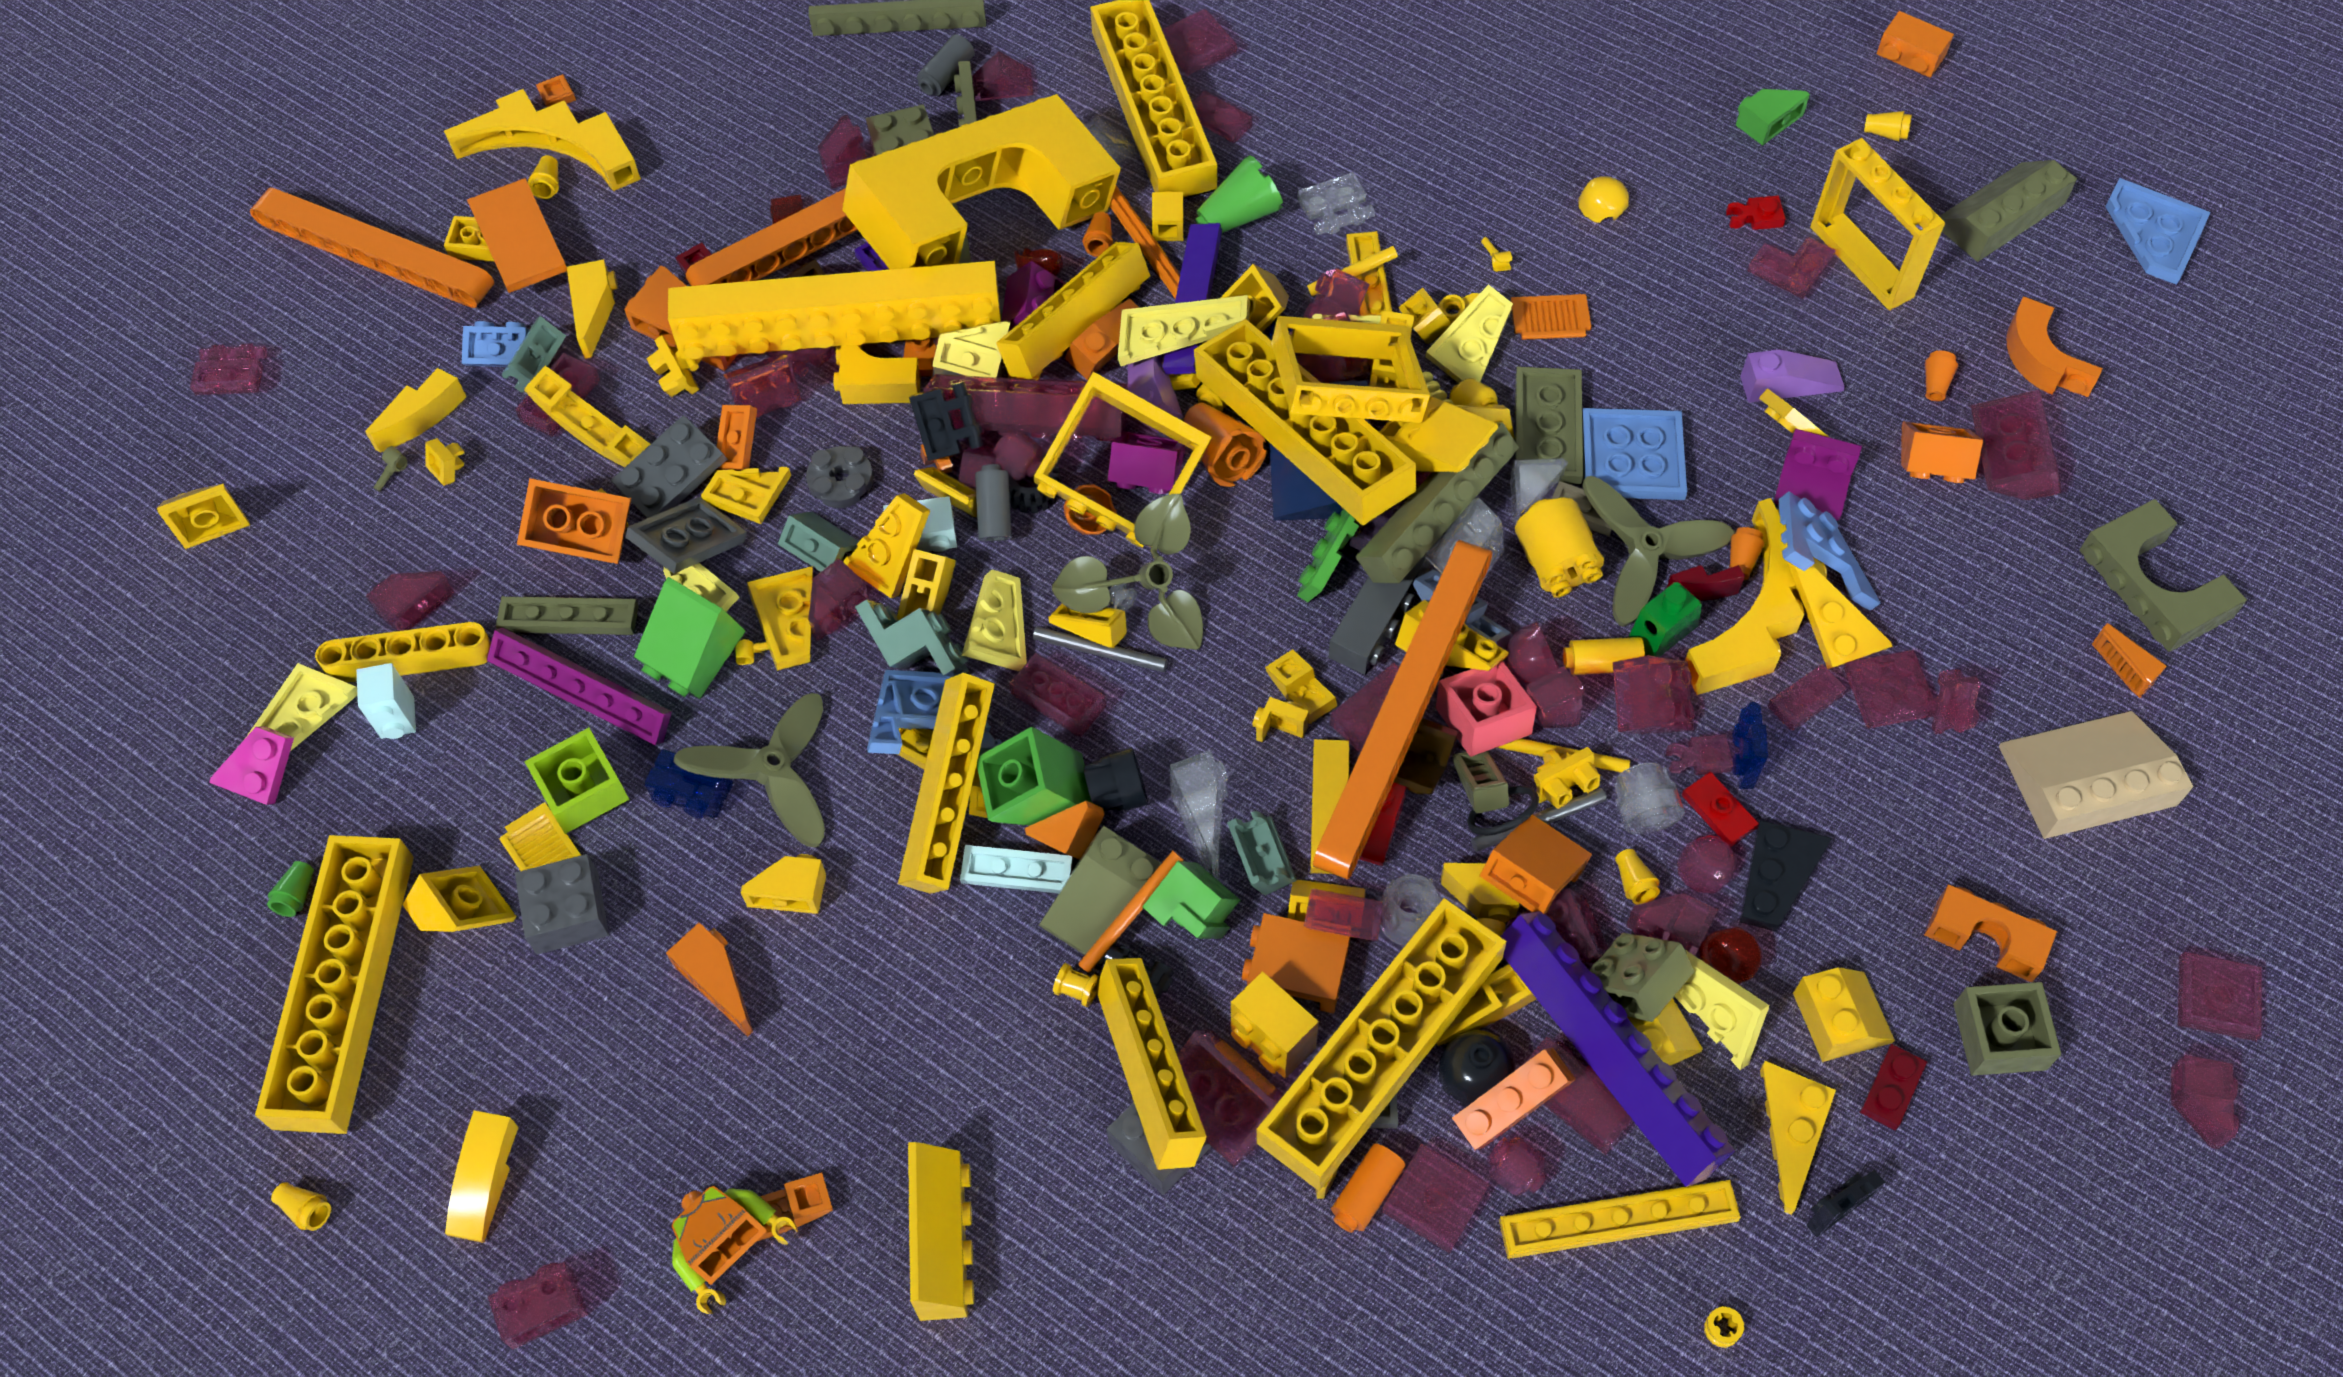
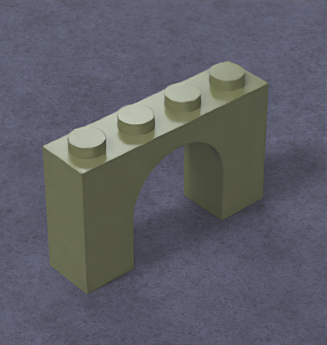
[2079,499,2247,652]

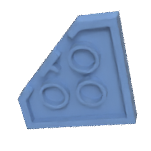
[2105,178,2211,285]

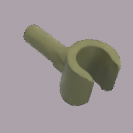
[373,446,407,492]

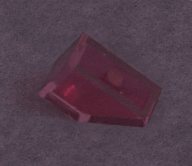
[366,571,454,631]

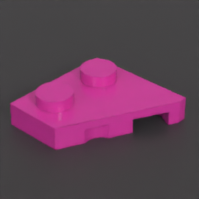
[209,726,294,805]

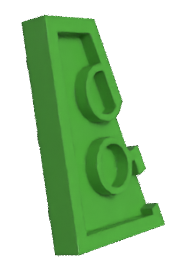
[1297,509,1359,602]

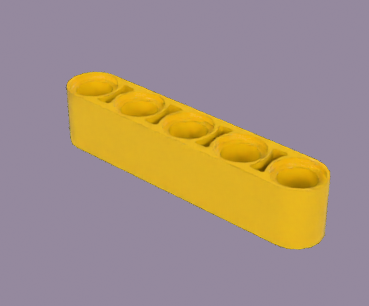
[315,622,491,683]

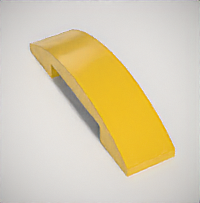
[524,365,650,467]

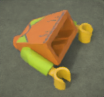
[672,1186,798,1314]

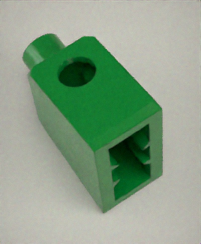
[1629,582,1702,663]

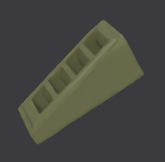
[1452,751,1509,813]

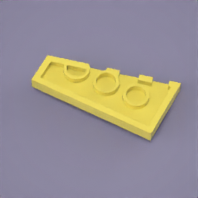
[1118,295,1250,366]

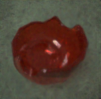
[1014,248,1063,276]
[1699,927,1762,984]

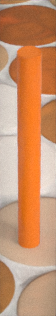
[1078,850,1184,973]

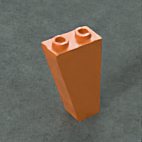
[624,265,738,371]

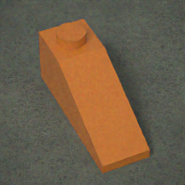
[1065,298,1140,380]
[666,923,753,1037]

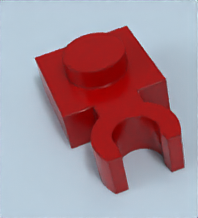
[1726,195,1786,230]

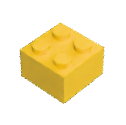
[1231,971,1319,1079]

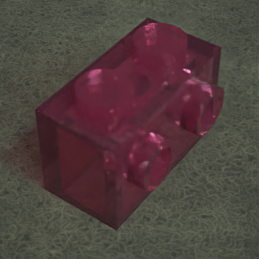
[487,1262,588,1349]

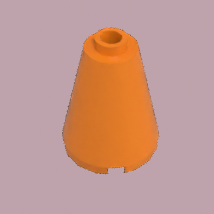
[1183,403,1266,487]

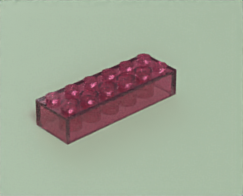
[924,374,1128,441]

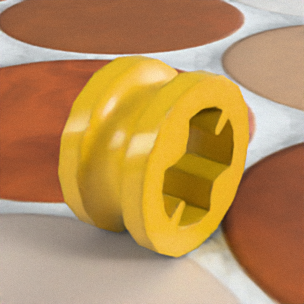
[1704,1306,1744,1348]

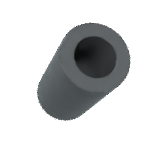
[917,34,975,96]
[975,464,1012,541]

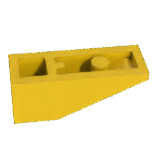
[567,259,618,359]
[897,549,956,620]

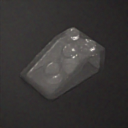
[1170,750,1228,881]

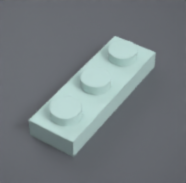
[960,845,1074,893]

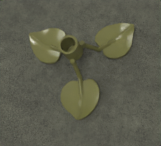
[1052,494,1203,650]

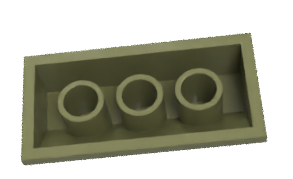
[1939,160,2077,262]

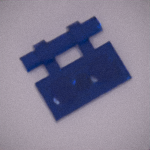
[1732,702,1768,789]

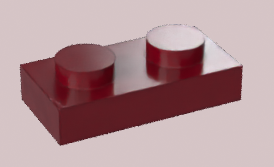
[1859,1044,1927,1131]

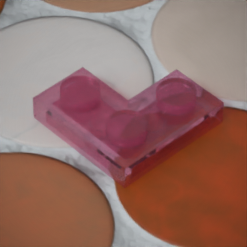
[1747,237,1836,299]

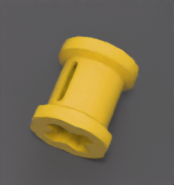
[1053,963,1100,1008]

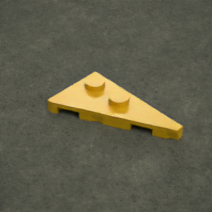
[1787,561,1893,669]
[1760,1061,1836,1215]

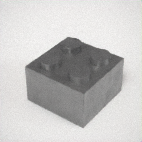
[515,854,609,955]

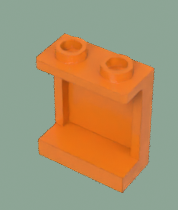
[1480,814,1592,914]
[1241,913,1351,1014]

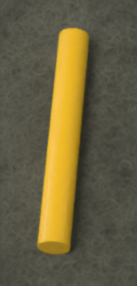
[1307,246,1398,297]

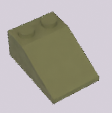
[1039,826,1162,965]

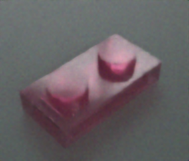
[1192,90,1252,143]
[1767,664,1847,731]

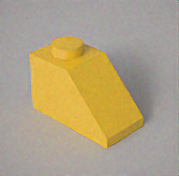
[741,854,826,914]
[1441,863,1519,922]

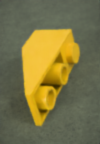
[1395,600,1509,671]

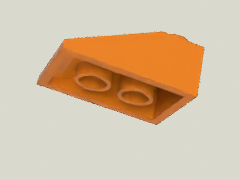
[517,478,632,564]

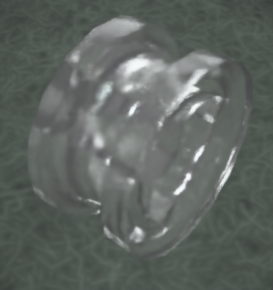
[1107,583,1137,612]

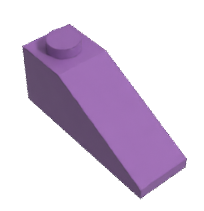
[1740,349,1845,403]
[1128,355,1183,433]

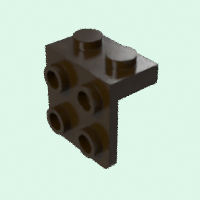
[1394,718,1459,794]

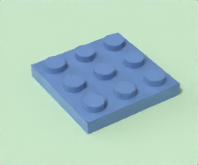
[1582,408,1687,500]

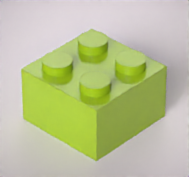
[524,727,629,834]

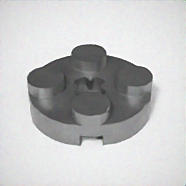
[806,446,873,508]

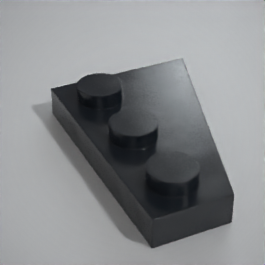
[1739,820,1832,932]

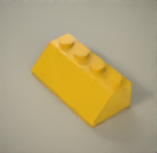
[908,1142,974,1321]

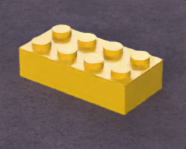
[444,216,494,262]

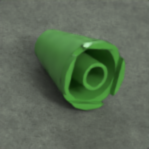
[1195,155,1283,233]

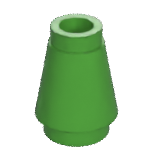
[267,861,314,917]

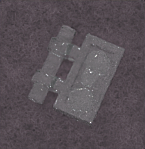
[1297,172,1375,235]

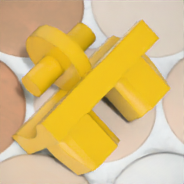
[646,335,703,397]
[1534,747,1600,809]

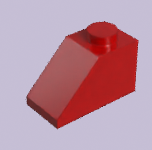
[1359,782,1406,866]

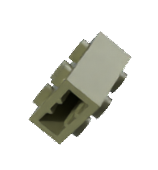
[1589,932,1695,1022]

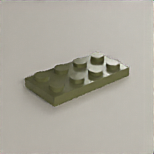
[1515,367,1583,484]

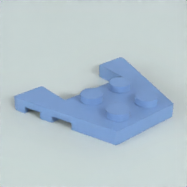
[1779,491,1880,611]
[867,670,1002,756]

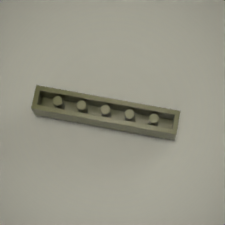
[1356,422,1519,583]

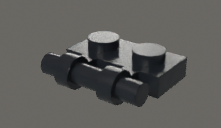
[909,381,983,461]

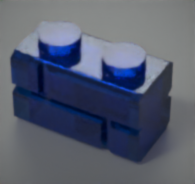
[645,749,733,819]

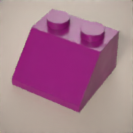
[1108,431,1186,494]

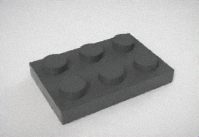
[610,415,728,518]
[626,497,747,574]

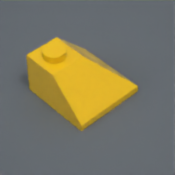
[1221,264,1289,332]
[157,484,250,549]
[402,865,517,932]
[1627,998,1703,1066]

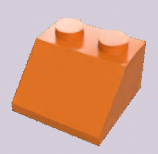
[1901,421,1983,483]

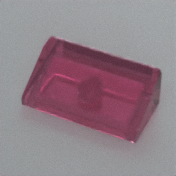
[1304,889,1383,941]

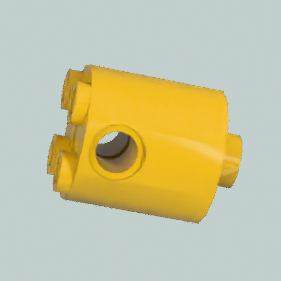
[1515,497,1604,598]

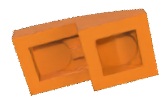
[757,1172,833,1241]

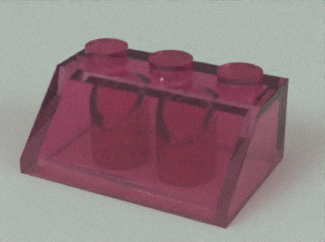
[1970,389,2062,500]
[1177,1029,1284,1167]

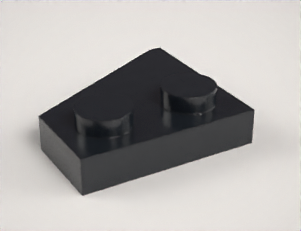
[1807,1170,1885,1237]

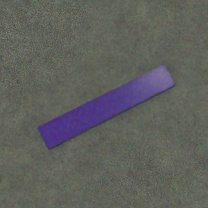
[1163,223,1222,375]

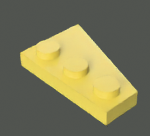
[1425,284,1513,383]

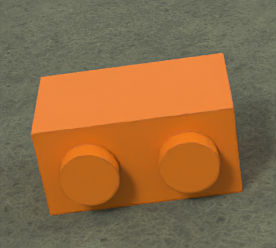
[1876,11,1954,78]

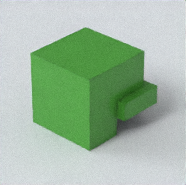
[1142,861,1240,939]

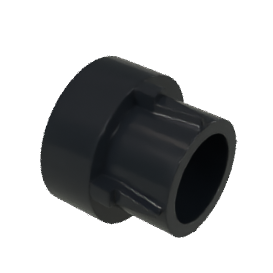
[1084,746,1148,811]

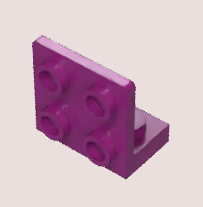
[1773,429,1862,521]

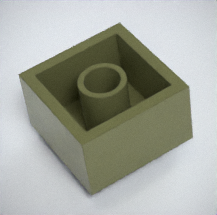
[1953,982,2061,1076]

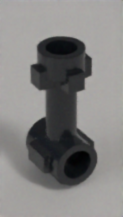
[1103,945,1174,999]

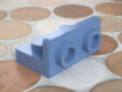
[462,321,529,367]

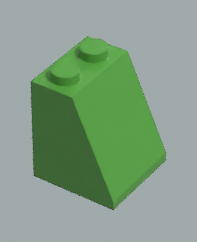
[634,577,746,699]
[977,727,1092,826]

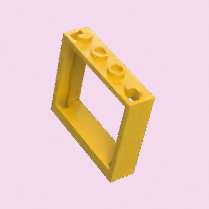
[1810,138,1945,311]
[1271,316,1430,423]
[1034,372,1212,548]

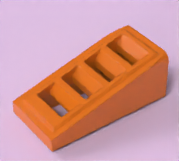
[2092,623,2167,698]

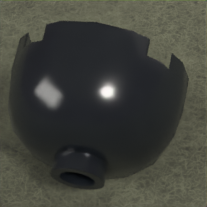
[1439,1030,1515,1107]

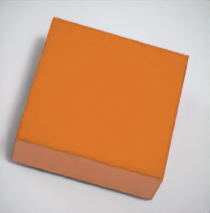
[536,74,576,107]

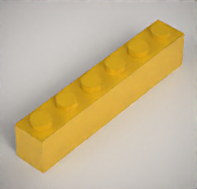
[996,242,1151,379]
[898,673,995,894]
[1096,958,1207,1170]

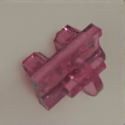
[1932,669,1981,734]

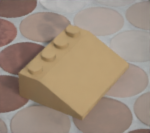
[1999,711,2193,839]

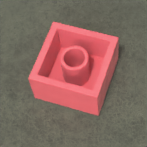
[1436,661,1537,757]

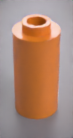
[1331,1143,1406,1233]

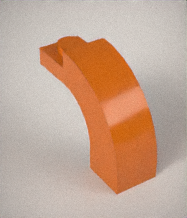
[2006,296,2103,397]

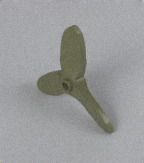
[1583,476,1735,627]
[674,693,825,848]

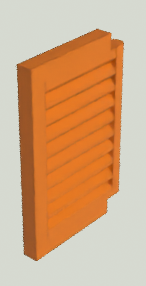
[1510,294,1591,340]

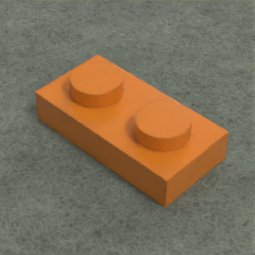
[717,405,757,471]

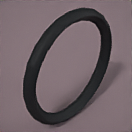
[1467,786,1539,836]

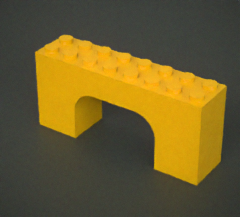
[842,94,1121,269]

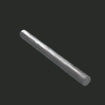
[1033,626,1168,672]
[1471,788,1607,852]

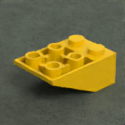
[1379,397,1499,472]

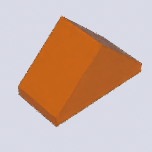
[1024,801,1105,860]

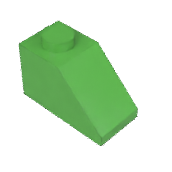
[1736,89,1810,146]

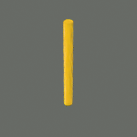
[1496,738,1630,774]

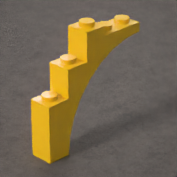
[444,89,641,191]
[1683,498,1827,695]

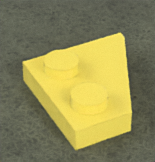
[932,320,1011,383]

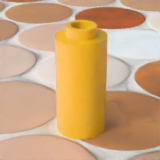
[1563,637,1645,675]

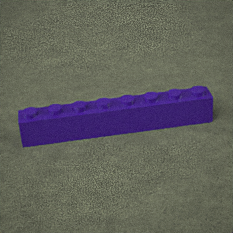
[1500,911,1735,1187]

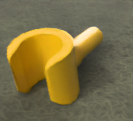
[1481,237,1512,272]
[735,639,769,665]

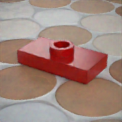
[1681,771,1759,848]

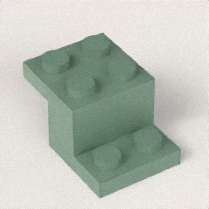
[855,599,969,677]

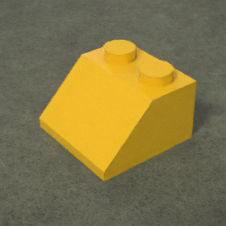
[1793,967,1895,1062]

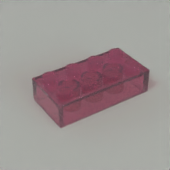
[515,353,600,437]
[1009,653,1106,738]
[1330,663,1399,752]

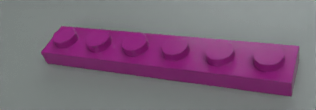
[487,628,672,745]

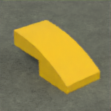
[1265,649,1337,724]

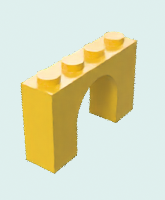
[834,344,921,404]

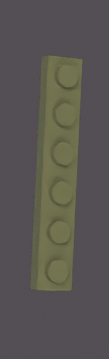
[808,0,986,36]

